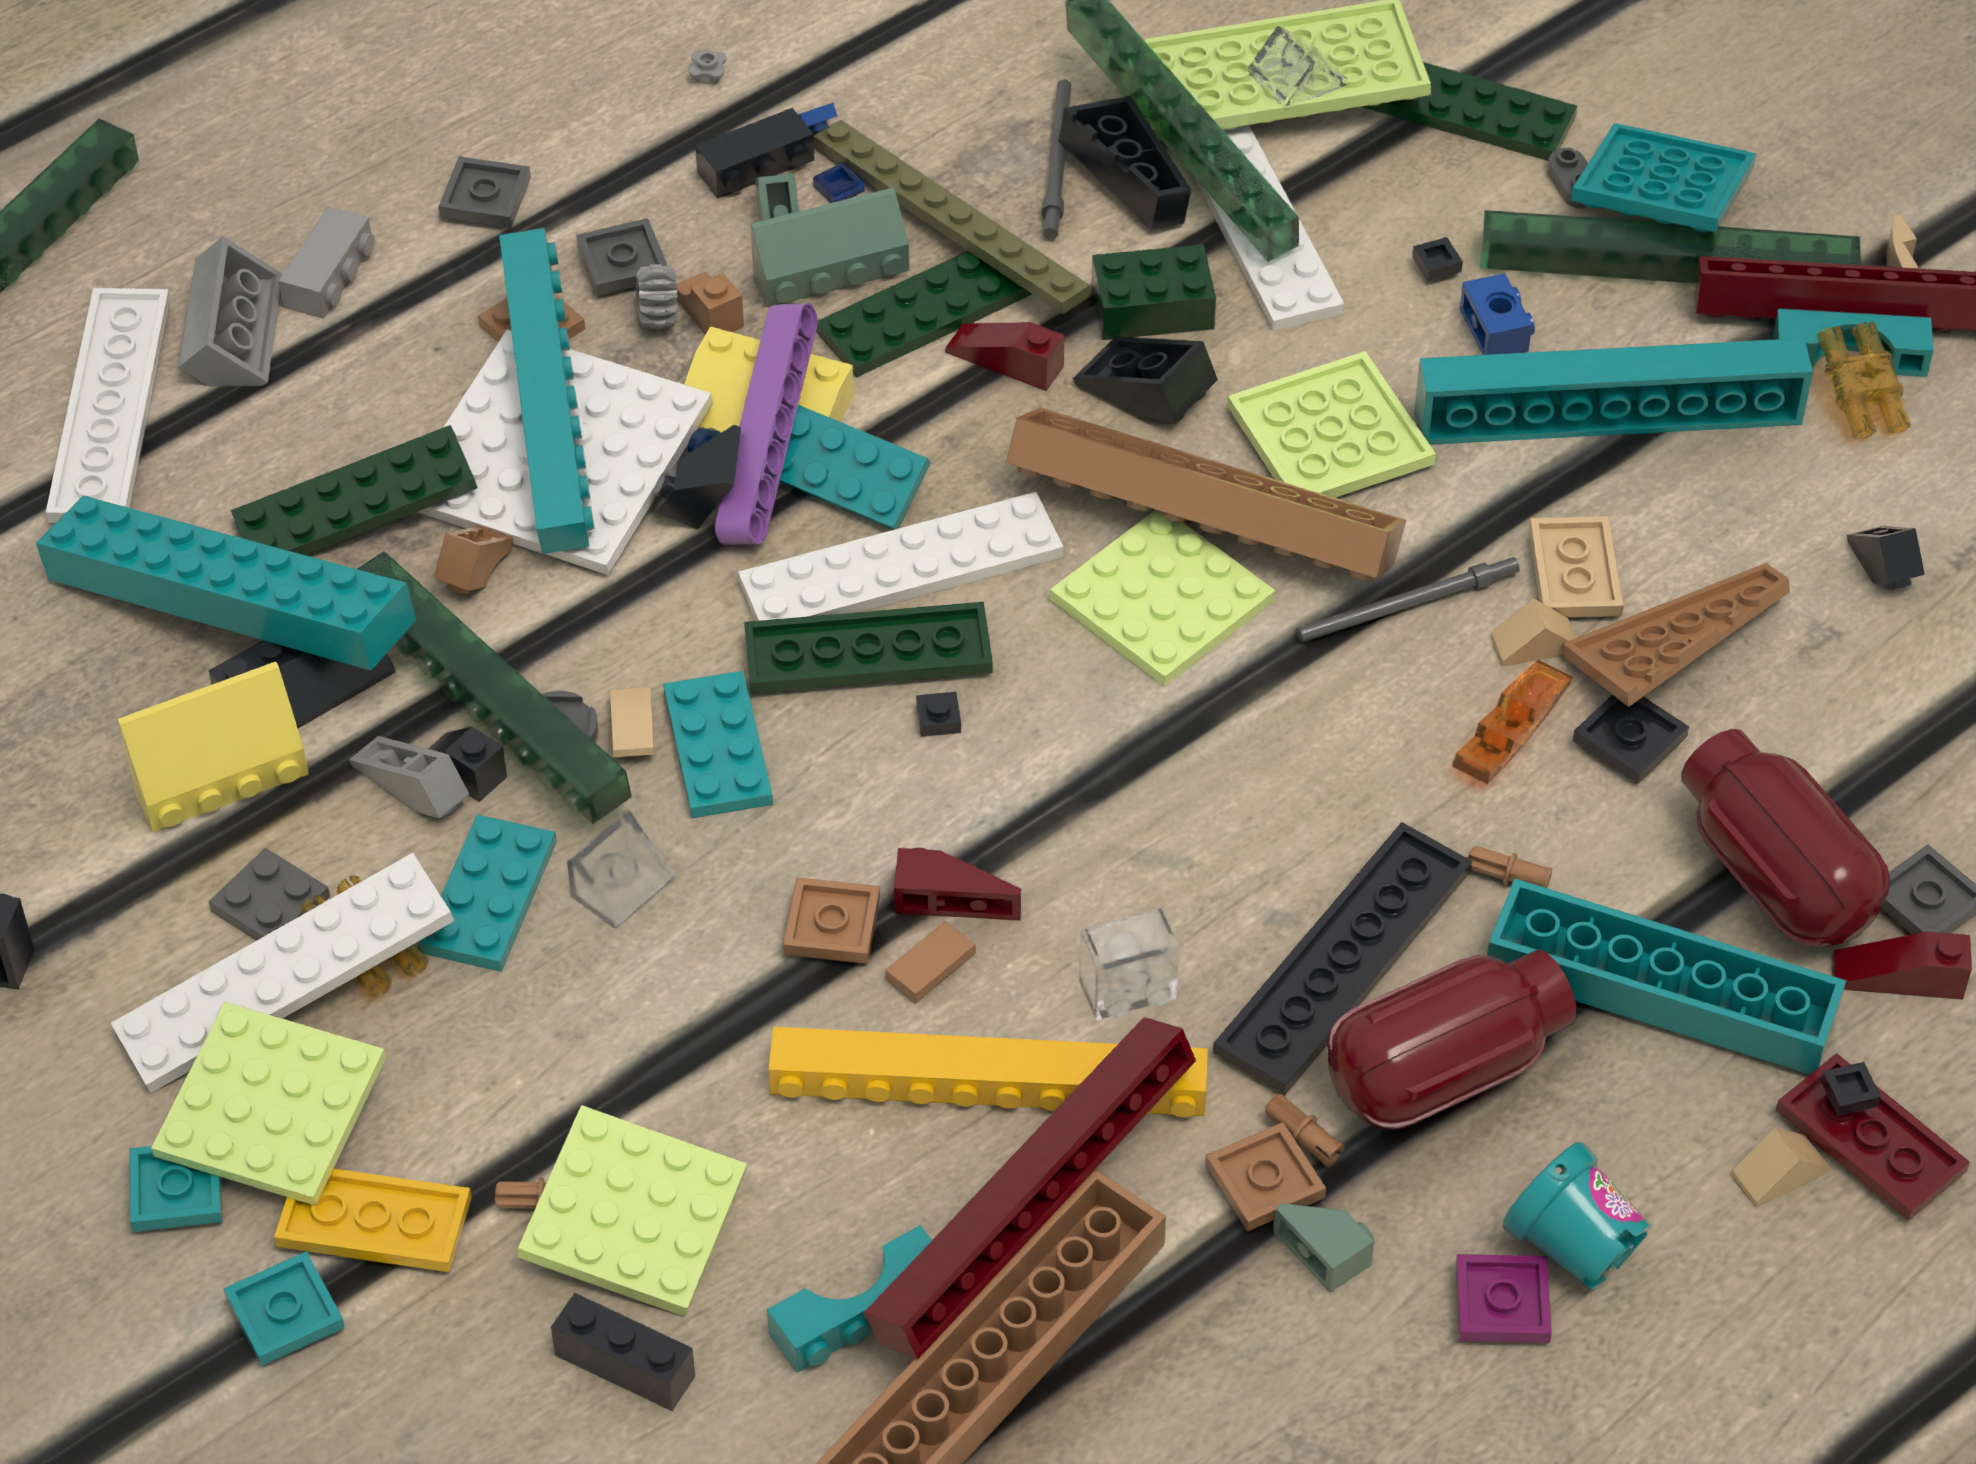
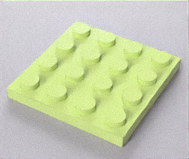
[1227,351,1436,498]
[1050,510,1276,687]
[151,1002,387,1206]
[517,1105,747,1317]

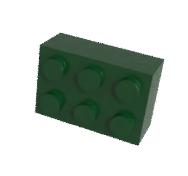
[1091,244,1216,340]

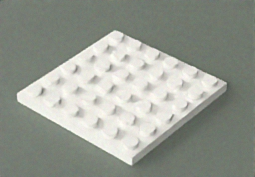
[417,330,713,575]

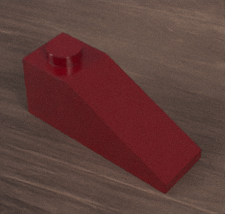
[945,322,1064,391]
[894,847,1021,921]
[1833,931,1972,1000]

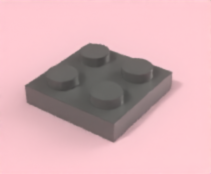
[439,156,531,228]
[576,218,668,296]
[1881,844,1976,934]
[209,847,330,941]

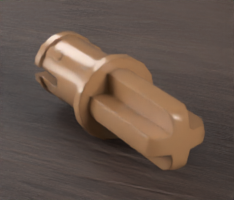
[1468,846,1553,888]
[1265,1094,1345,1167]
[495,1178,547,1209]

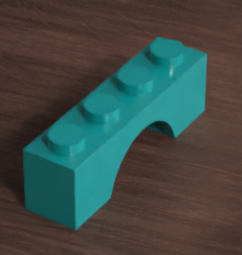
[1773,309,1934,377]
[767,1225,932,1372]

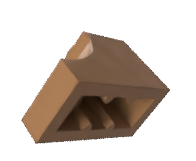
[677,271,744,335]
[434,526,513,594]

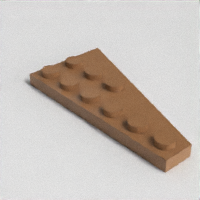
[1562,563,1790,707]

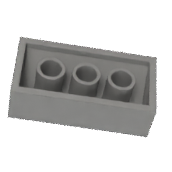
[178,236,283,386]

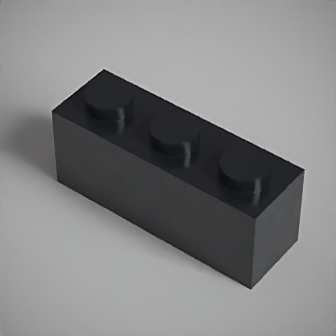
[695,108,814,199]
[551,1293,695,1411]

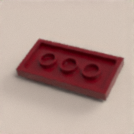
[1776,1053,1970,1221]

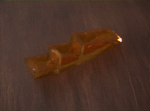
[1452,660,1573,784]

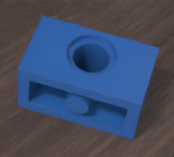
[1459,273,1535,355]

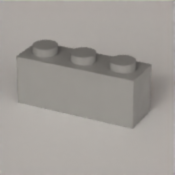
[279,206,375,319]

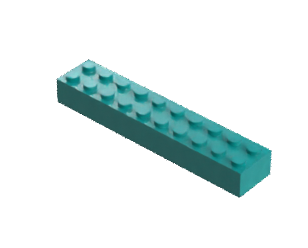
[1414,338,1813,445]
[36,495,416,670]

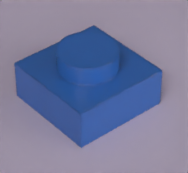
[798,103,838,133]

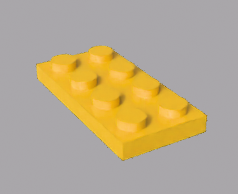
[274,1169,472,1272]

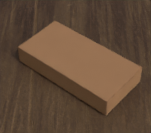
[885,921,976,1003]

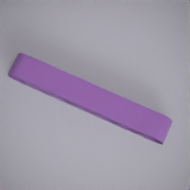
[715,303,818,545]

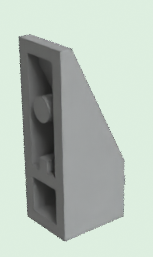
[349,736,469,818]

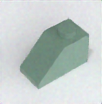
[755,173,799,221]
[1273,1203,1375,1293]

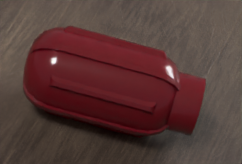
[1681,729,1891,947]
[1327,949,1576,1130]

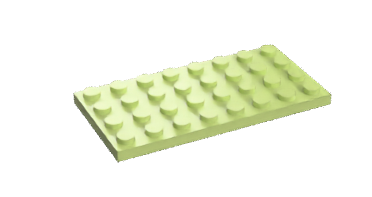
[1118,0,1431,140]

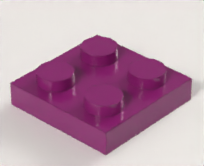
[1455,1254,1552,1343]

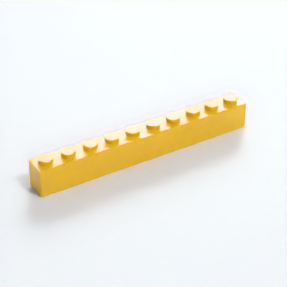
[768,1027,1208,1117]

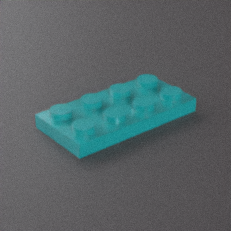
[779,405,931,530]
[663,671,773,818]
[420,814,557,972]

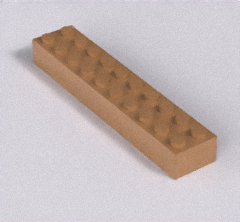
[1006,407,1406,580]
[816,1169,1166,1464]

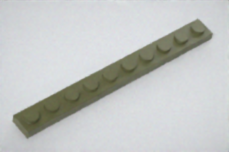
[813,120,1090,314]

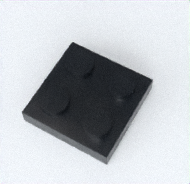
[1572,695,1689,784]

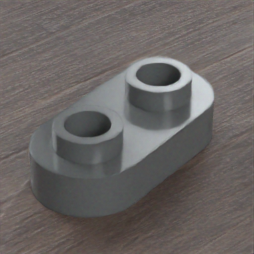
[1547,148,1588,208]

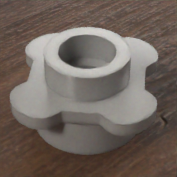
[689,51,727,84]

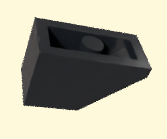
[1847,526,1925,589]
[428,726,507,802]

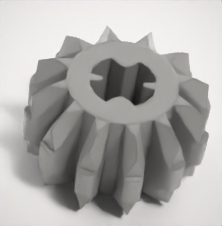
[635,264,678,329]

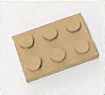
[1529,516,1624,617]

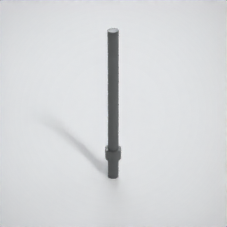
[1041,80,1071,239]
[1296,557,1520,643]

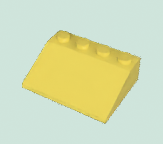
[684,327,854,446]
[117,662,309,832]

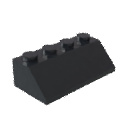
[209,640,395,728]

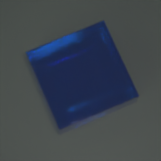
[813,162,865,203]

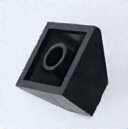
[654,425,741,530]

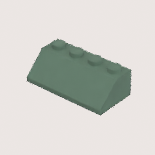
[750,187,909,307]

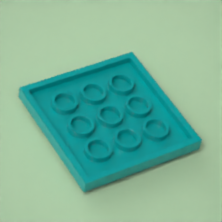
[1571,123,1756,232]

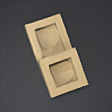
[1886,214,1919,268]
[610,687,655,757]

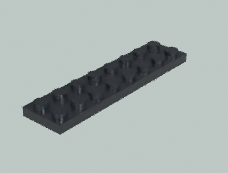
[1213,822,1472,1095]

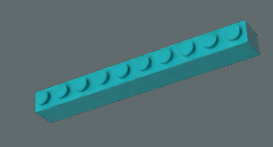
[499,228,595,554]

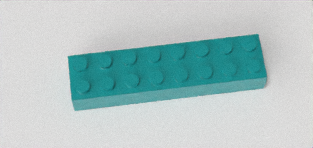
[1487,879,1846,1075]

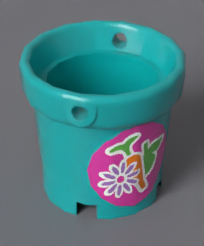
[1502,1142,1652,1291]

